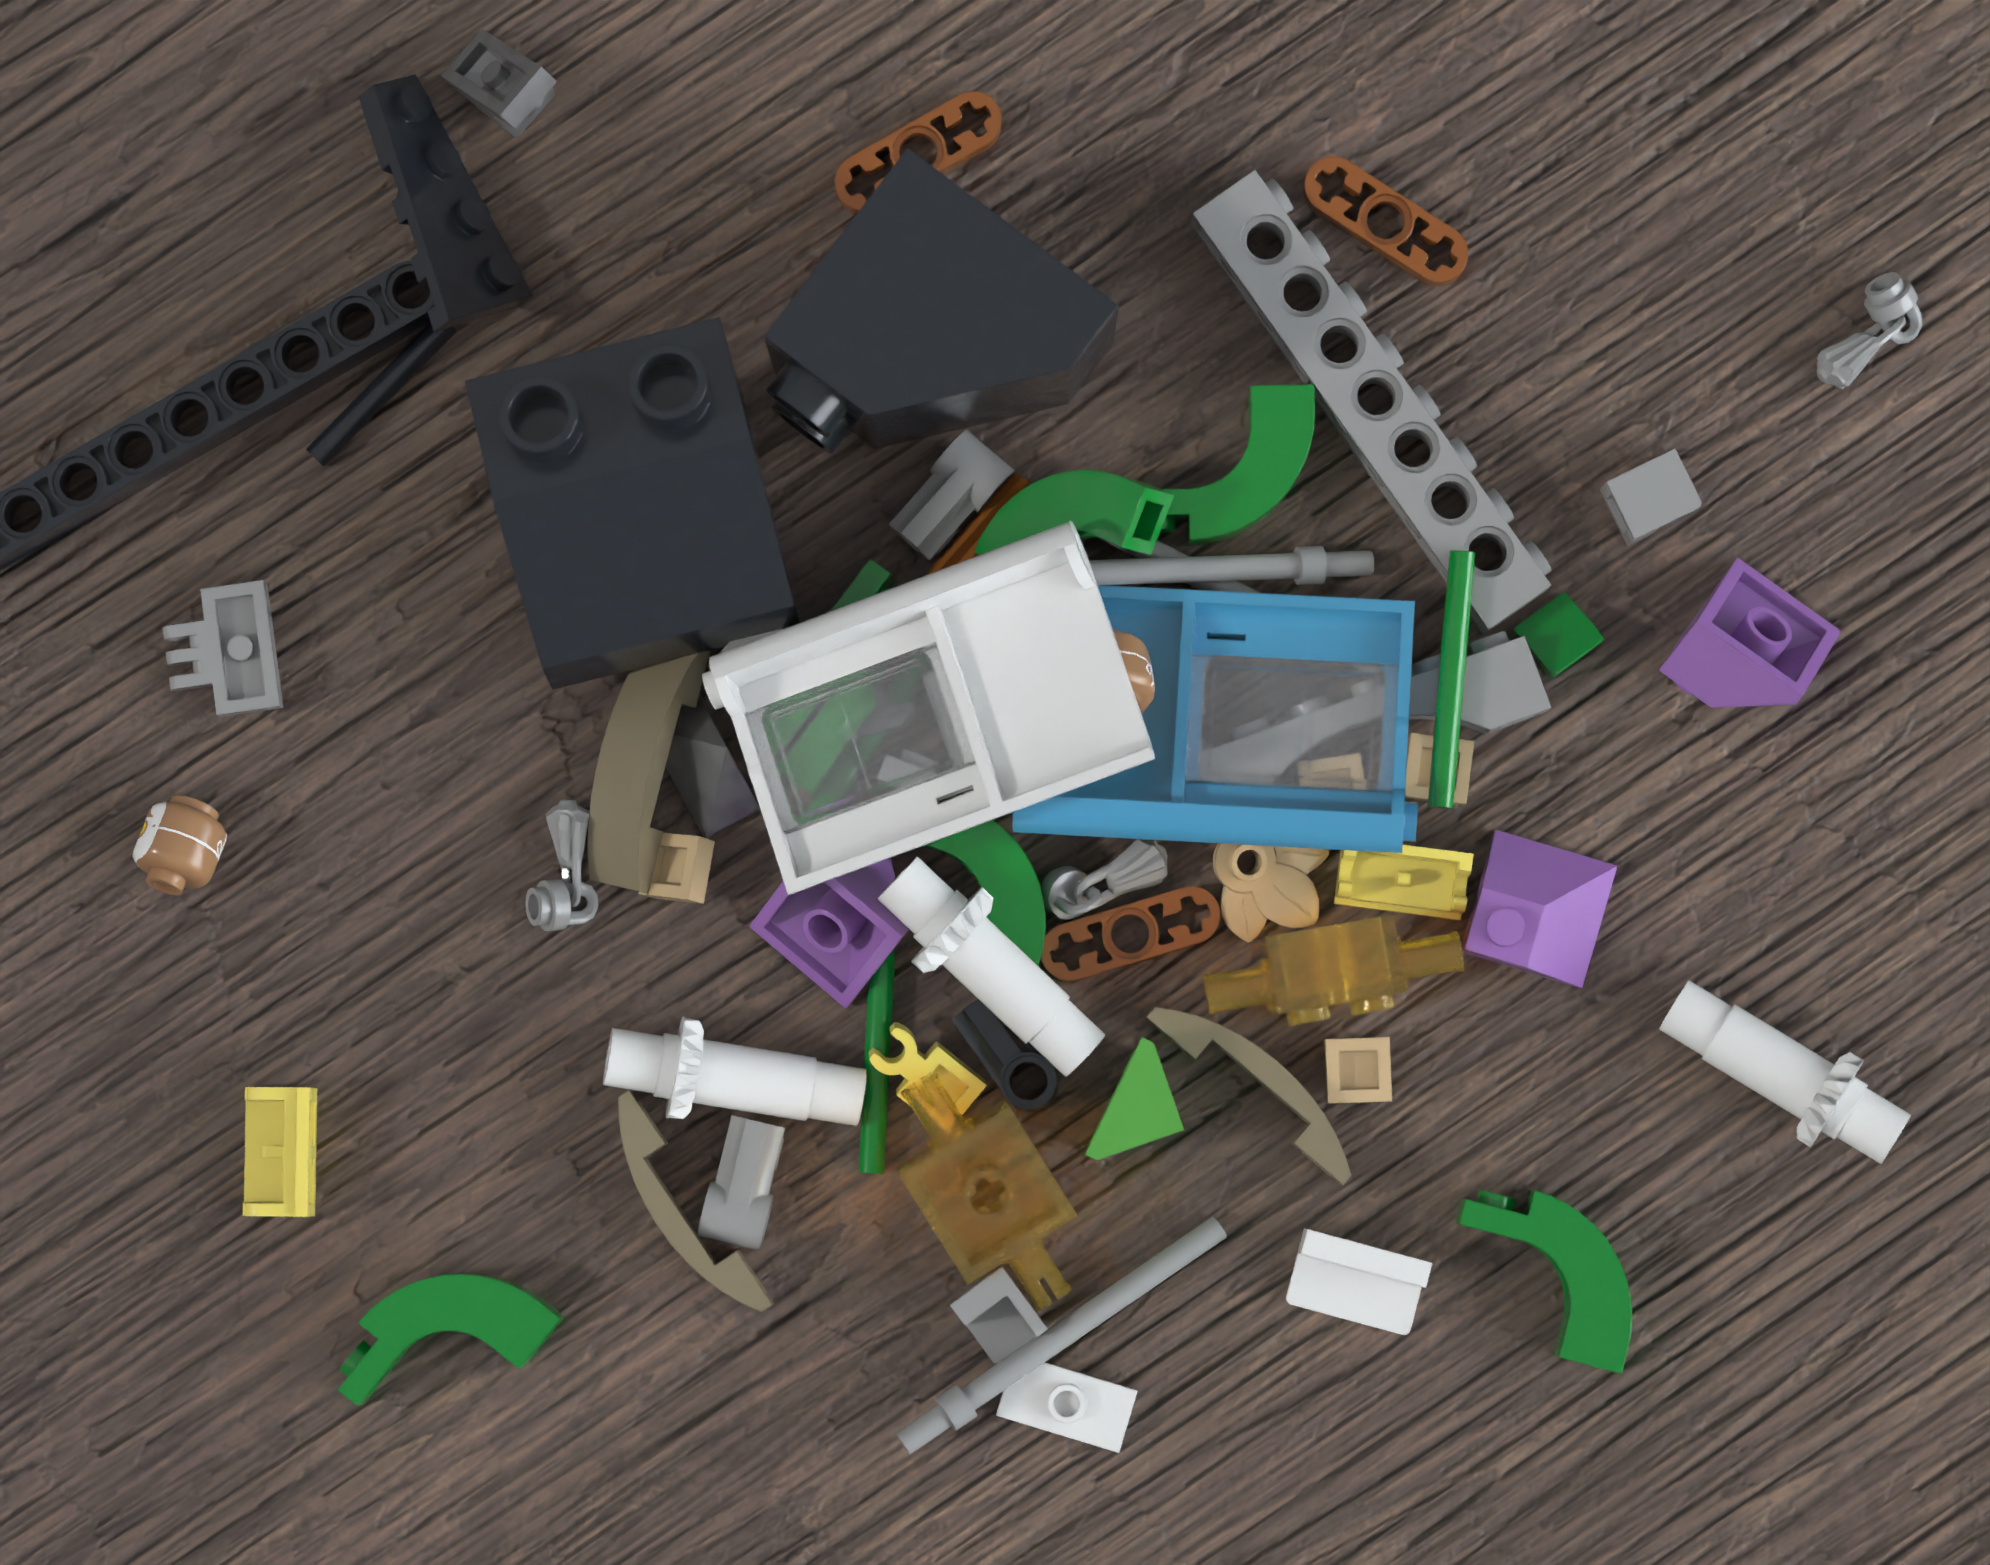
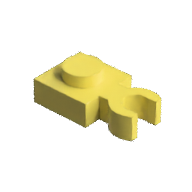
[868,1022,987,1134]

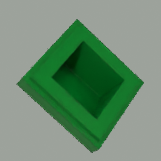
[1512,592,1605,680]

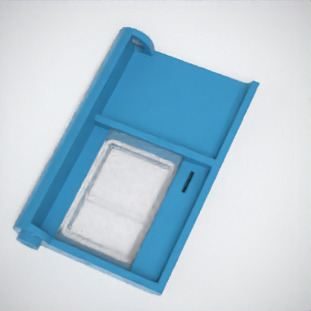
[1013,585,1418,853]

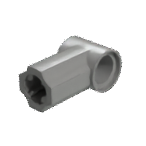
[889,429,1015,561]
[698,1115,785,1251]

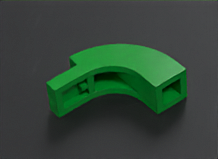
[1160,384,1315,546]
[974,470,1175,555]
[922,820,1046,967]
[1454,1190,1632,1374]
[338,1273,565,1406]

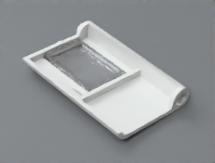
[702,521,1155,895]

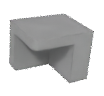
[1600,449,1702,546]
[950,1266,1048,1364]

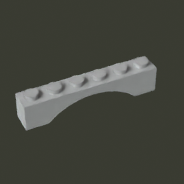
[1187,631,1551,843]

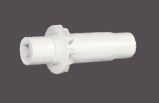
[877,856,1105,1077]
[1659,981,1911,1164]
[603,1017,867,1126]

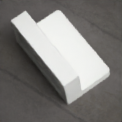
[1286,1228,1432,1335]

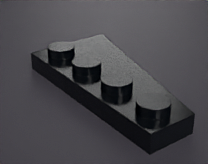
[359,74,533,332]

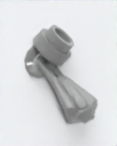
[1817,272,1922,390]
[525,799,598,931]
[1041,839,1168,920]

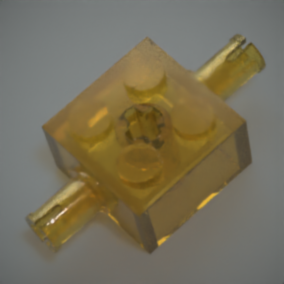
[1203,915,1464,1027]
[897,1071,1078,1310]

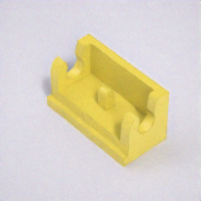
[1334,845,1474,921]
[243,1087,317,1217]

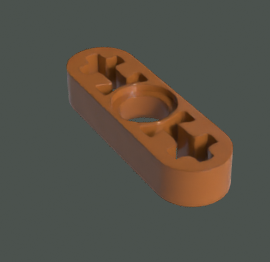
[835,91,1002,215]
[1303,156,1468,287]
[1041,886,1220,982]

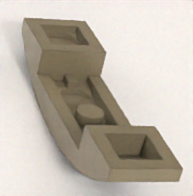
[588,650,711,894]
[1145,1007,1351,1185]
[618,1090,775,1312]

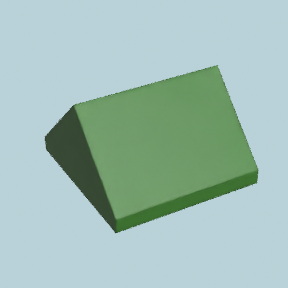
[1083,1037,1184,1160]

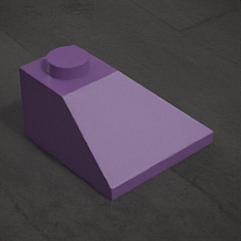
[1659,557,1841,708]
[1459,830,1617,988]
[749,858,909,1009]

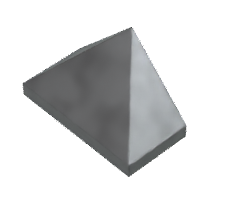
[665,697,761,838]

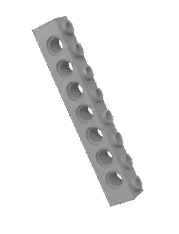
[1191,170,1552,635]

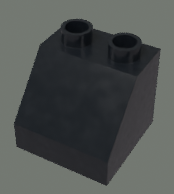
[764,148,1119,454]
[465,317,800,690]

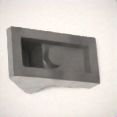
[441,29,557,137]

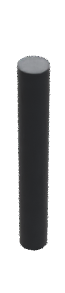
[306,322,457,467]

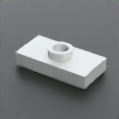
[996,1362,1138,1453]

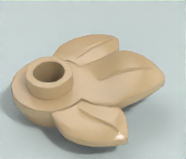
[1213,843,1329,943]

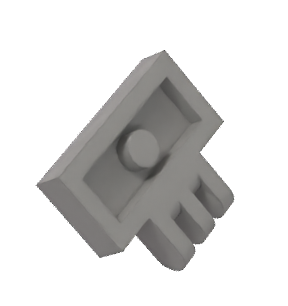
[162,580,284,717]

